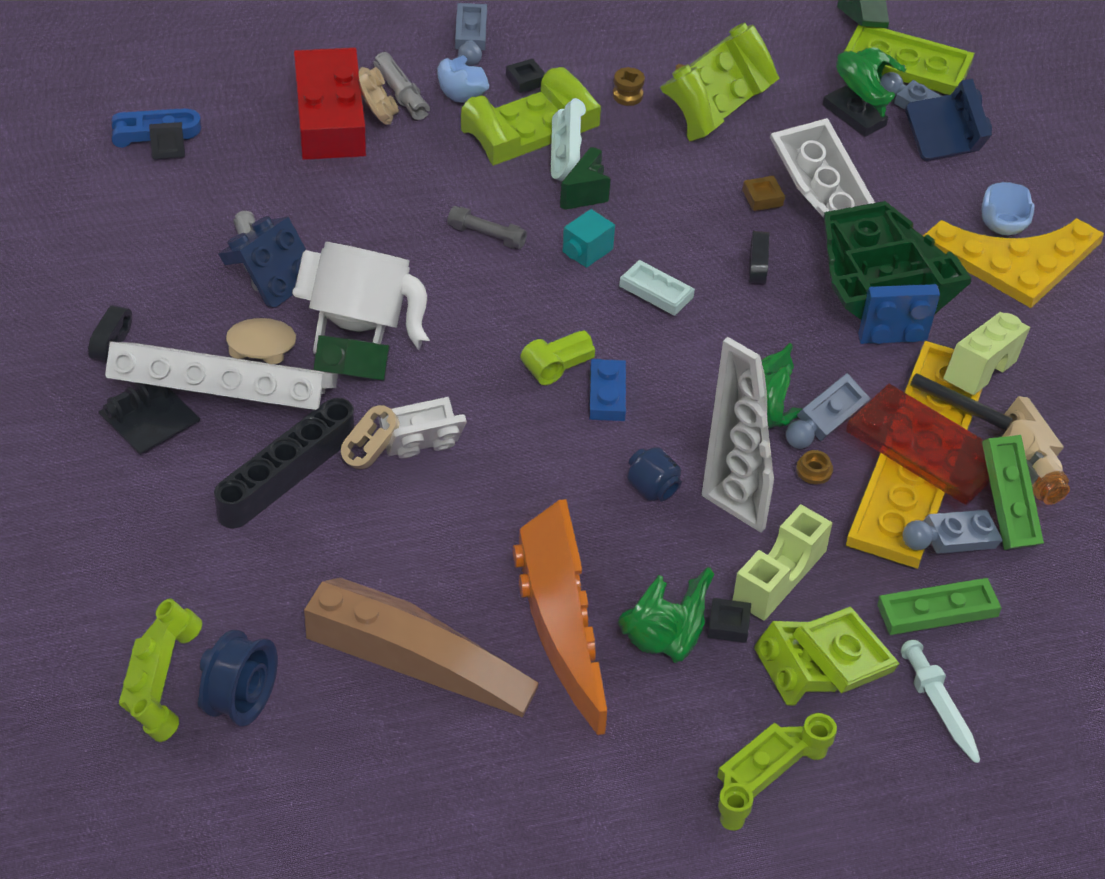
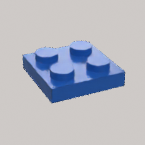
[858,284,940,344]

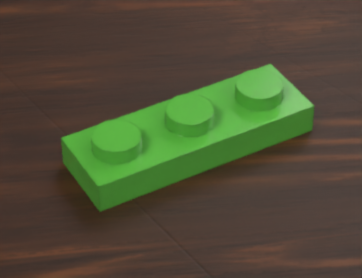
[982,435,1044,550]
[877,578,1001,635]

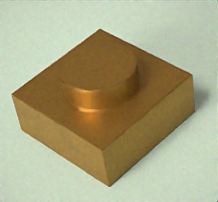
[742,176,785,211]

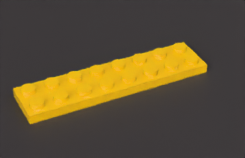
[846,341,983,569]

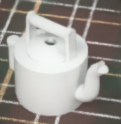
[292,242,430,354]

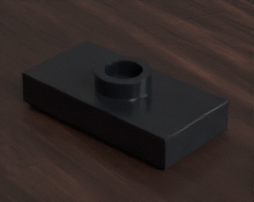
[822,85,889,137]

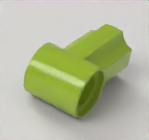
[520,330,595,385]

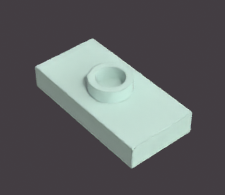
[619,260,695,316]

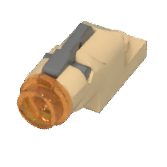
[1002,396,1070,505]

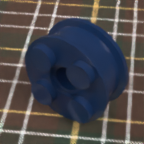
[198,629,278,726]

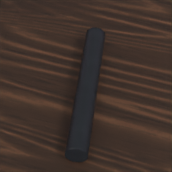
[910,373,1013,431]

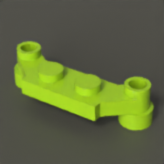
[119,598,202,742]
[717,713,837,831]

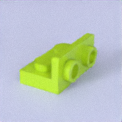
[754,621,837,706]

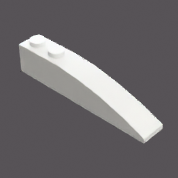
[770,118,875,218]
[701,337,774,532]

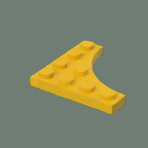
[923,218,1104,308]

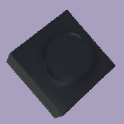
[506,58,545,93]
[149,122,185,159]
[708,598,751,643]

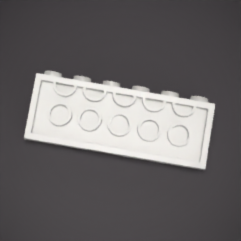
[105,342,338,410]

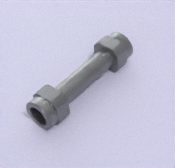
[447,206,527,249]

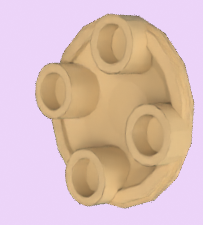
[359,67,399,125]
[226,318,296,364]

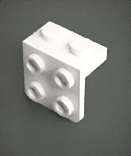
[378,397,467,458]

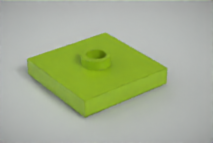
[793,606,900,694]

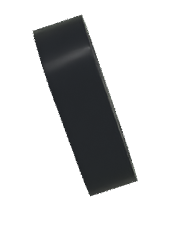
[749,231,770,284]
[88,305,132,363]

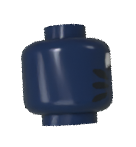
[627,447,682,502]

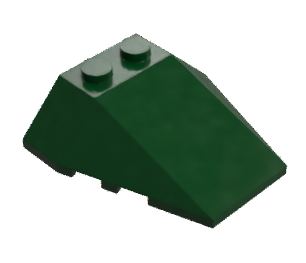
[824,201,972,319]

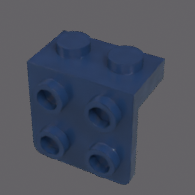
[905,78,992,161]
[218,216,306,308]

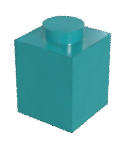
[562,209,615,268]

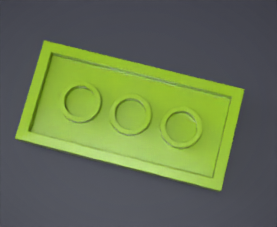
[845,24,975,95]

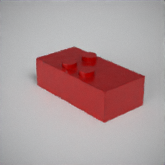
[294,47,366,160]

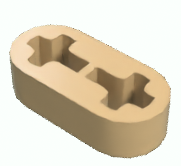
[341,405,400,469]

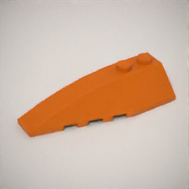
[513,499,607,735]

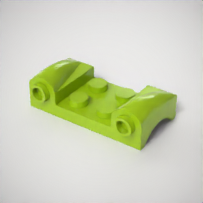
[660,22,780,141]
[461,67,601,166]

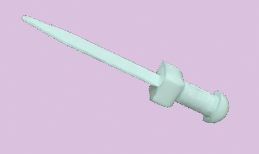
[901,640,980,763]

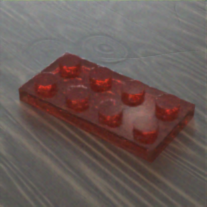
[846,383,990,506]

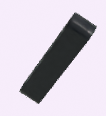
[214,398,355,529]

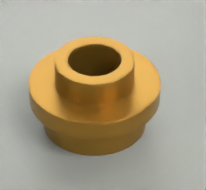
[796,450,833,484]

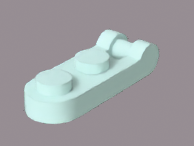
[551,98,586,182]

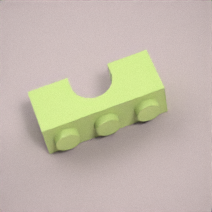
[943,312,1030,395]
[733,504,832,621]

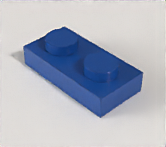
[589,359,626,421]

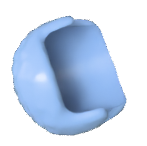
[437,55,489,103]
[981,182,1035,236]

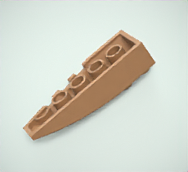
[304,578,539,717]

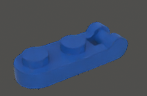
[111,108,202,148]

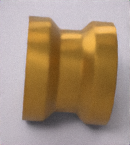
[613,67,645,106]

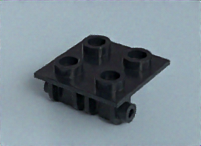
[99,383,201,455]

